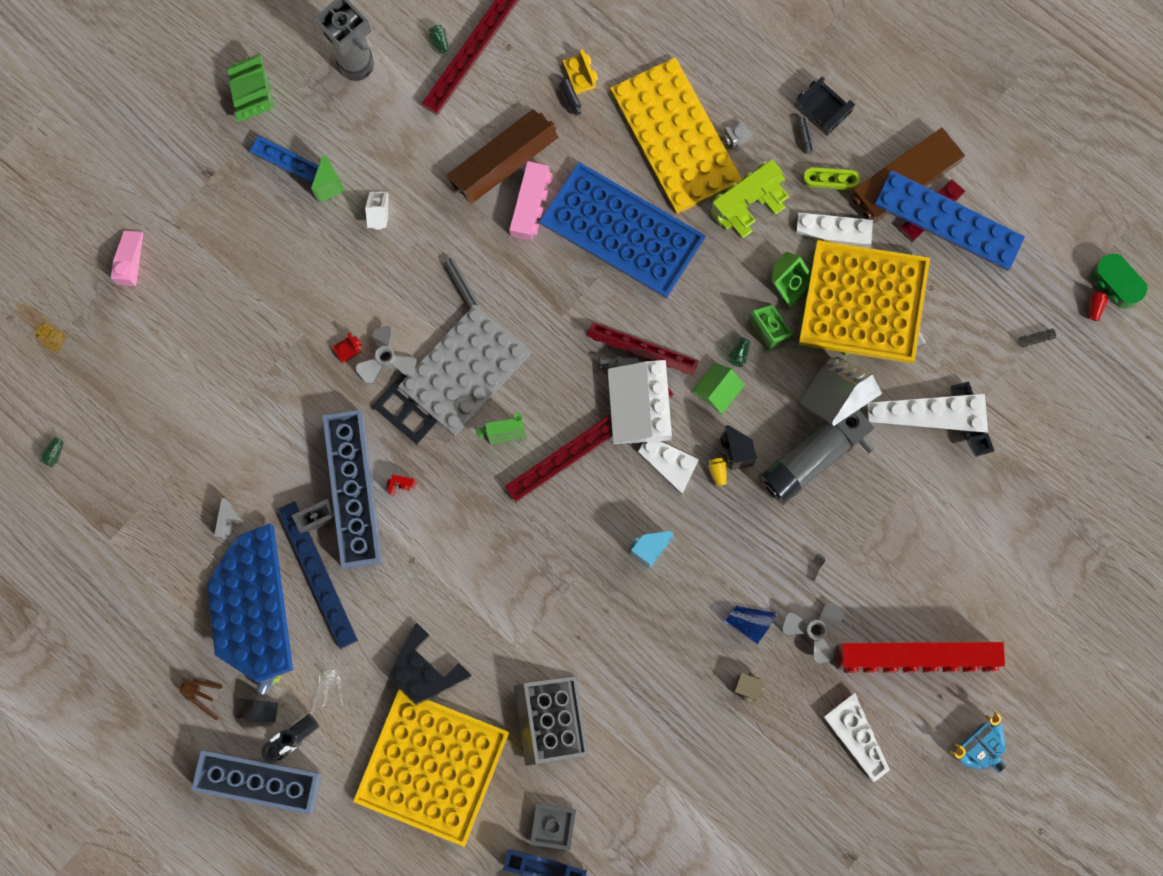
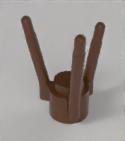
[179,678,223,720]

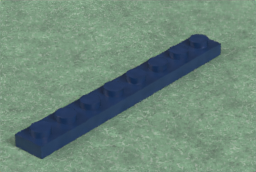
[277,501,359,649]

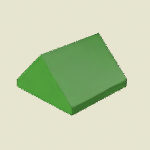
[311,155,344,203]
[748,305,793,351]
[692,362,745,415]

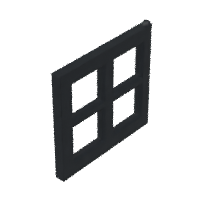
[372,373,438,445]

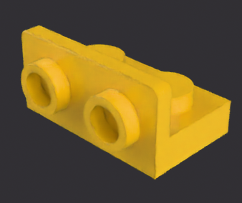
[563,49,598,94]

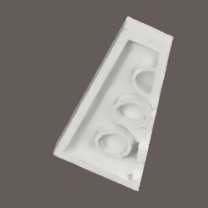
[796,213,873,248]

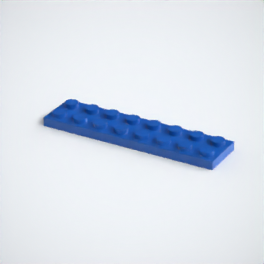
[874,170,1025,271]

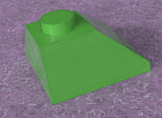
[772,251,811,308]

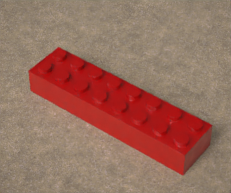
[837,642,1005,673]

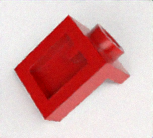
[332,333,362,364]
[386,474,417,496]

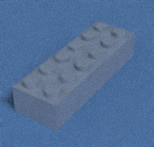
[191,750,322,814]

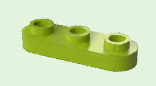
[803,167,860,190]

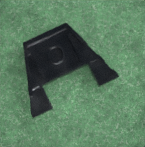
[388,623,472,706]

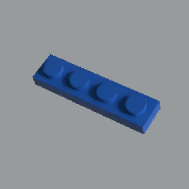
[249,135,319,184]

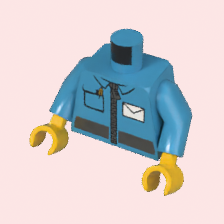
[949,711,1007,773]

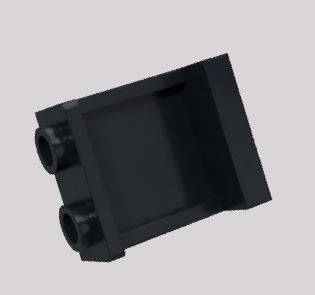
[795,76,855,136]

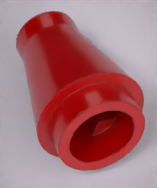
[1088,292,1108,321]

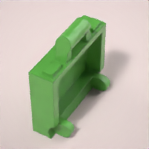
[476,413,526,444]

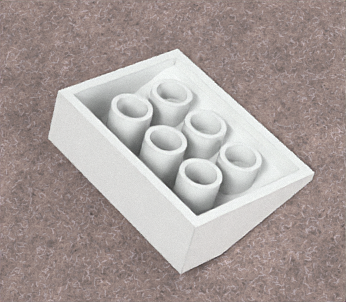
[608,360,672,444]

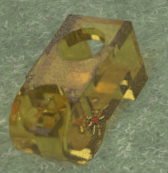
[35,322,67,352]

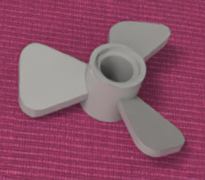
[356,326,417,384]
[782,603,844,664]

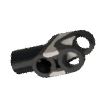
[261,713,320,761]

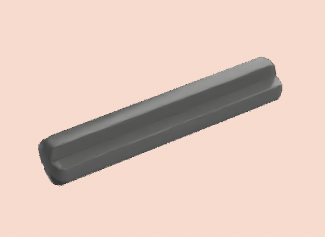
[445,258,479,308]

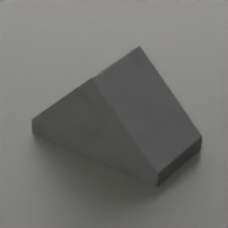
[292,499,335,533]

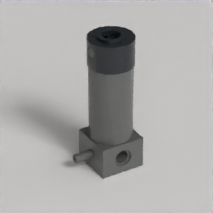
[313,0,374,81]
[759,409,875,505]

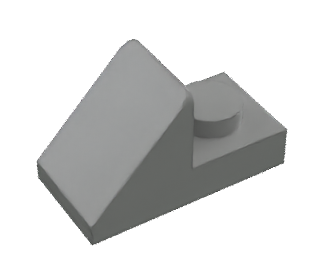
[214,498,245,540]

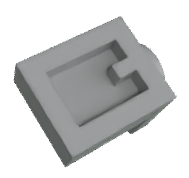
[723,122,752,149]

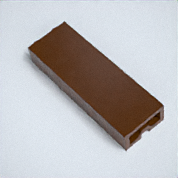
[446,109,559,204]
[851,127,965,224]

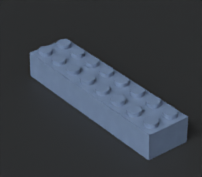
[323,410,383,570]

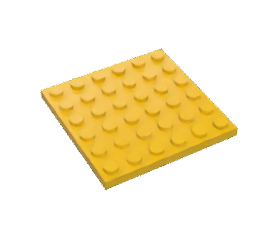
[799,240,930,364]
[353,690,510,847]

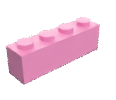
[510,161,552,241]

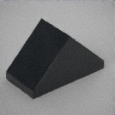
[236,698,278,722]

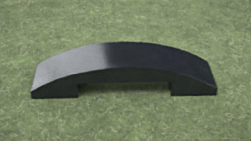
[950,381,995,457]

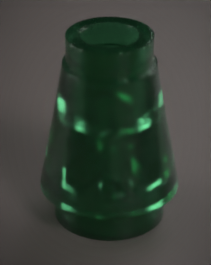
[428,25,449,54]
[729,338,750,367]
[39,437,64,467]

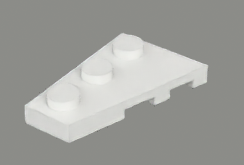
[638,441,699,494]

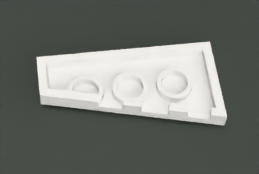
[823,693,890,782]

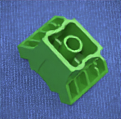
[227,53,275,123]

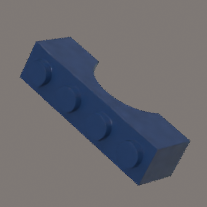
[503,848,587,876]

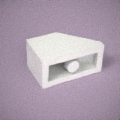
[365,191,388,230]

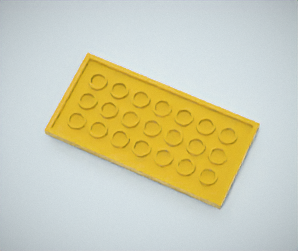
[610,57,743,214]

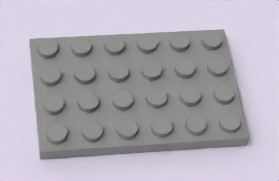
[399,305,531,436]

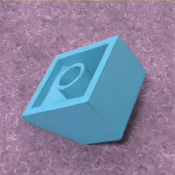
[630,531,674,569]

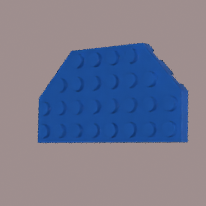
[207,524,293,682]

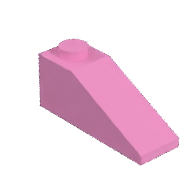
[111,231,143,286]

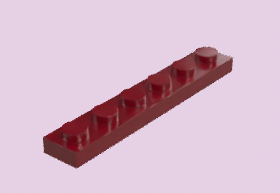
[587,322,699,375]

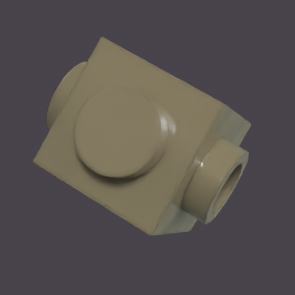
[733,672,766,703]

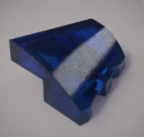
[724,606,778,644]

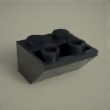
[720,425,757,470]

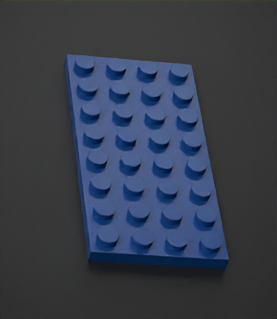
[540,162,706,299]

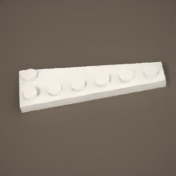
[867,394,988,432]

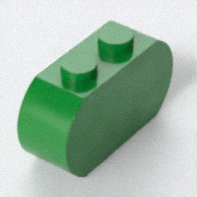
[1092,254,1148,309]

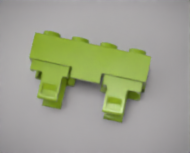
[710,159,789,238]

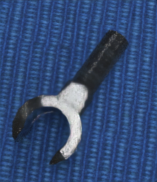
[810,553,826,581]

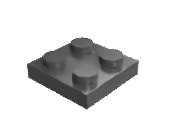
[530,803,576,851]

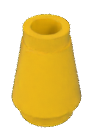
[707,457,727,486]

